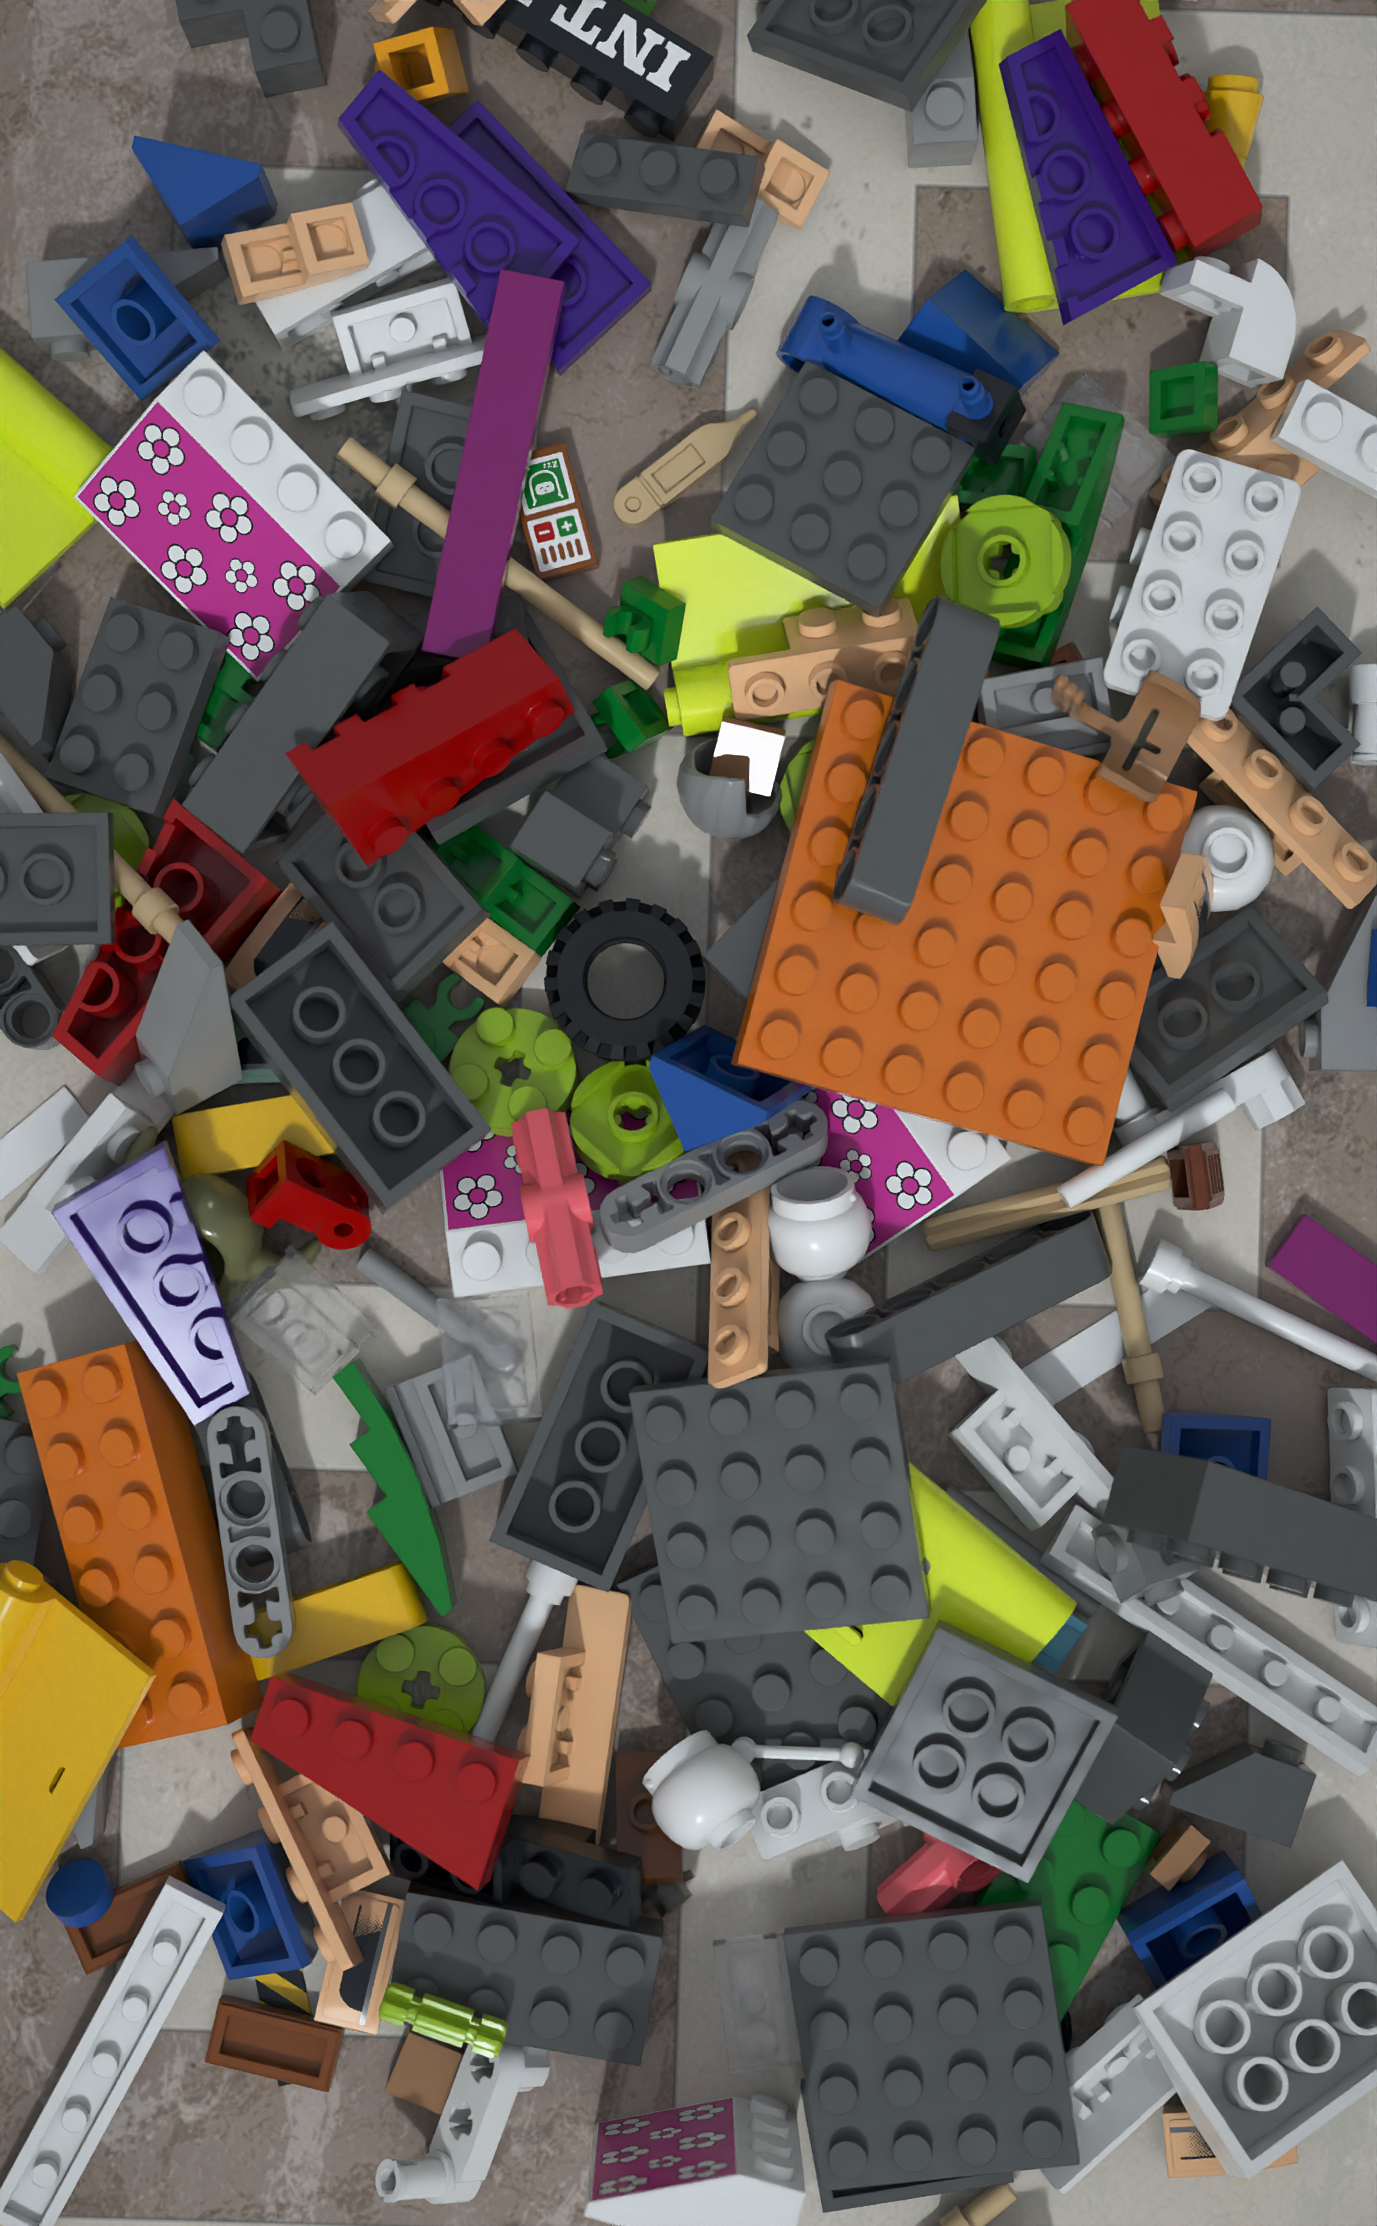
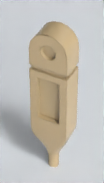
[613,407,758,528]

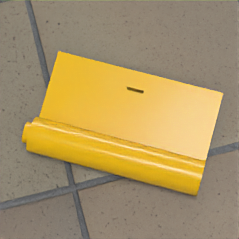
[0,1560,157,1923]

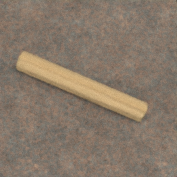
[923,1155,1173,1252]

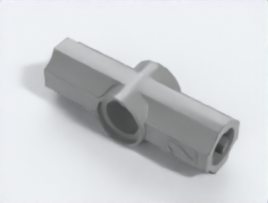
[650,198,779,391]

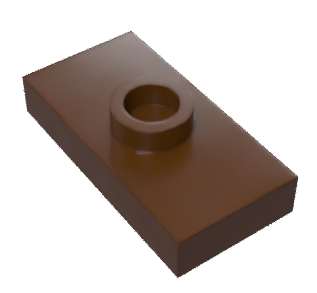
[615,1749,684,1884]

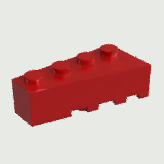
[1065,0,1263,261]
[285,628,575,867]
[52,799,283,1086]
[250,1673,530,1890]

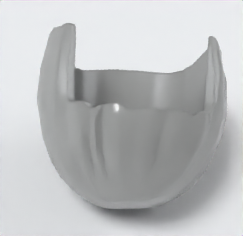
[677,736,782,840]

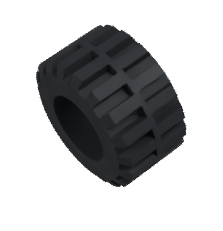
[544,898,706,1062]

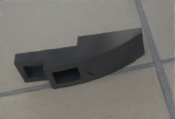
[389,1814,642,1927]

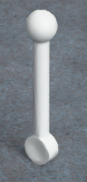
[731,1737,865,1768]

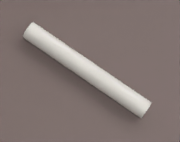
[1057,1088,1236,1209]

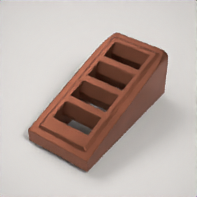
[1167,1141,1225,1211]

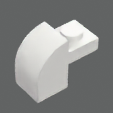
[1159,256,1297,388]

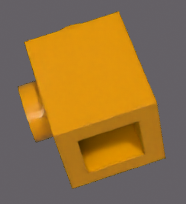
[373,27,470,106]

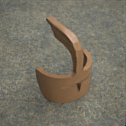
[1051,670,1201,803]

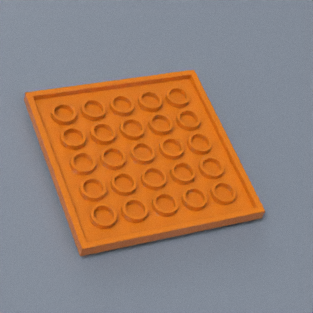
[731,680,1198,1166]

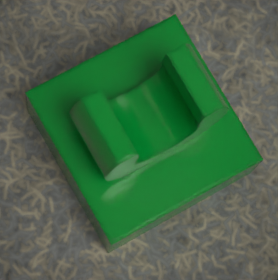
[1149,361,1218,438]
[603,576,686,666]
[590,679,674,759]

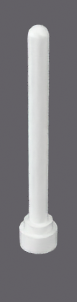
[1137,1237,1377,1382]
[470,1560,578,1742]

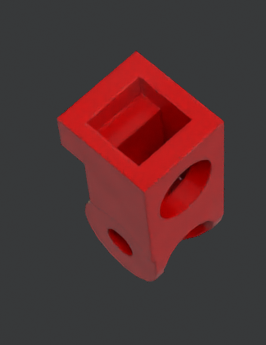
[246,1139,372,1250]

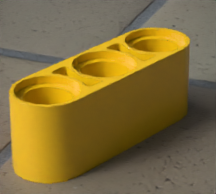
[172,1095,336,1178]
[248,1561,428,1681]

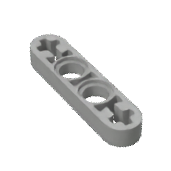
[600,1100,828,1253]
[207,1404,296,1658]

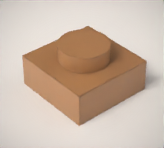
[1144,1812,1211,1891]

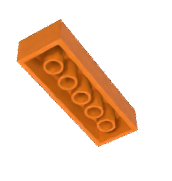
[16,1340,263,1749]

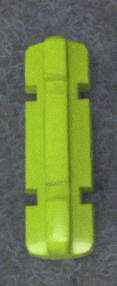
[379,1982,508,2058]

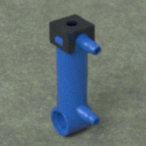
[776,296,1026,466]

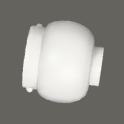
[1181,804,1275,912]
[768,1166,872,1282]
[777,1277,875,1368]
[642,1730,760,1853]

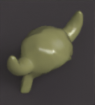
[125,1126,322,1332]

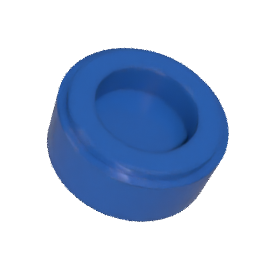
[46,1859,115,1928]

